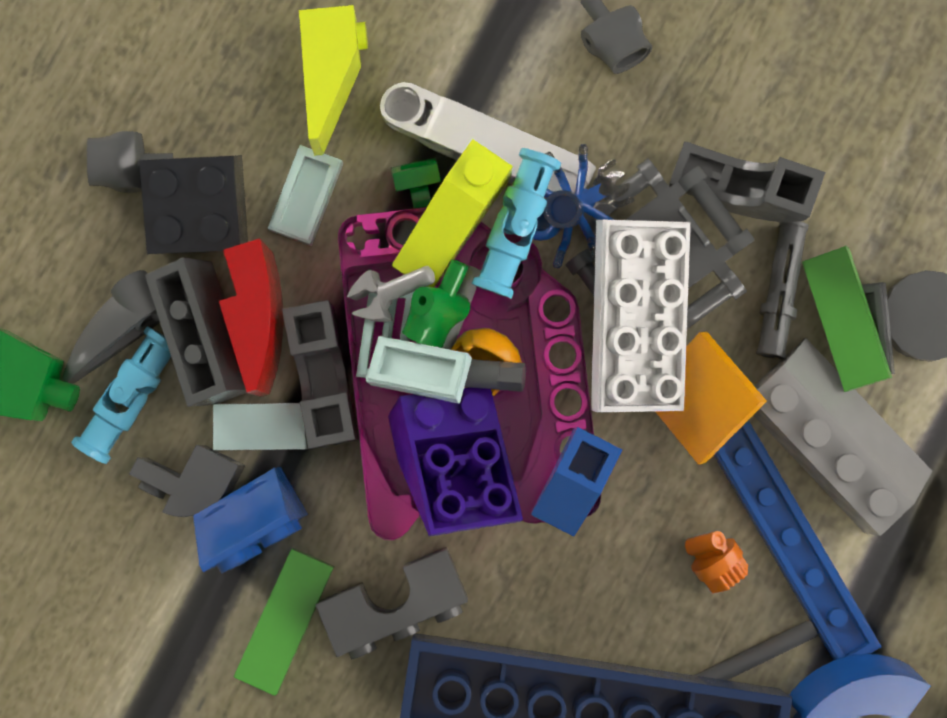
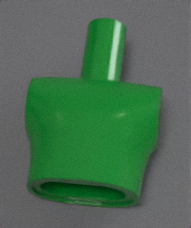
[402,259,470,348]

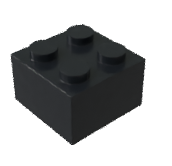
[139,155,248,254]

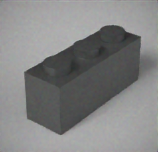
[145,258,247,407]

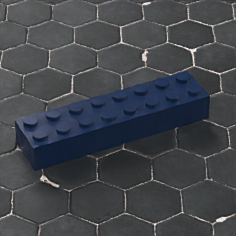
[400,633,792,718]

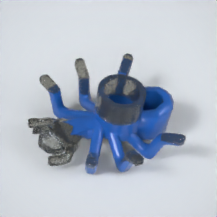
[512,144,635,269]

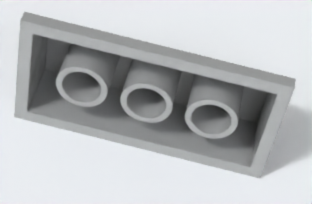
[753,338,932,536]

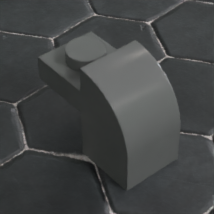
[129,444,246,517]

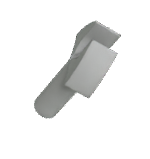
[347,266,435,322]

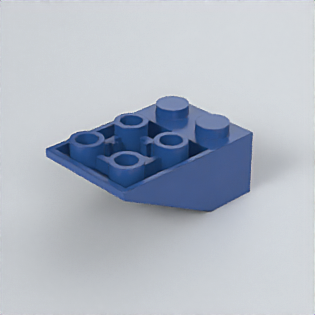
[193,467,308,574]

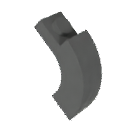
[669,141,826,222]

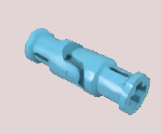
[471,148,561,299]
[71,326,171,464]

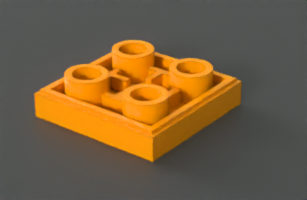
[655,332,767,464]

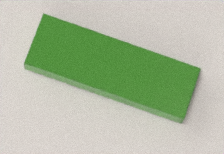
[802,246,892,392]
[234,548,335,696]

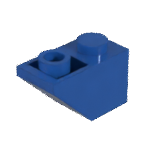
[531,427,622,537]

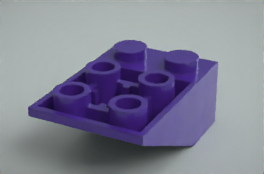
[388,387,523,537]

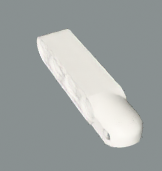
[380,82,596,200]

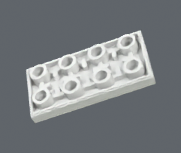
[591,220,690,412]

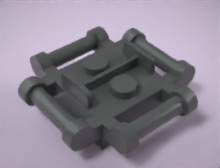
[565,158,755,329]

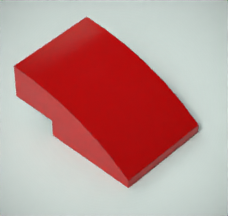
[219,238,284,397]

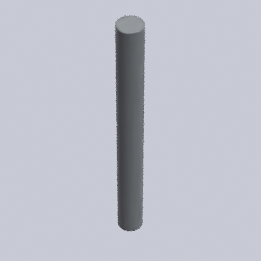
[695,620,818,680]

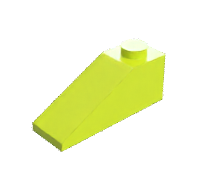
[299,5,368,156]
[392,139,513,287]

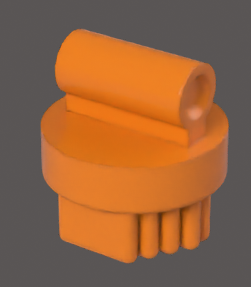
[685,531,749,593]

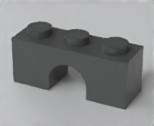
[282,300,360,449]
[315,547,468,660]

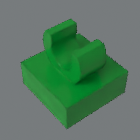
[391,158,441,209]

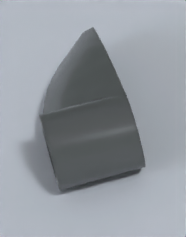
[63,270,160,384]

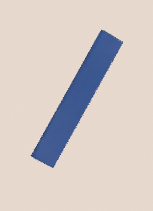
[714,420,882,661]

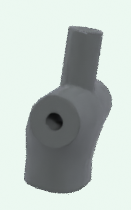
[581,0,653,74]
[87,131,173,193]

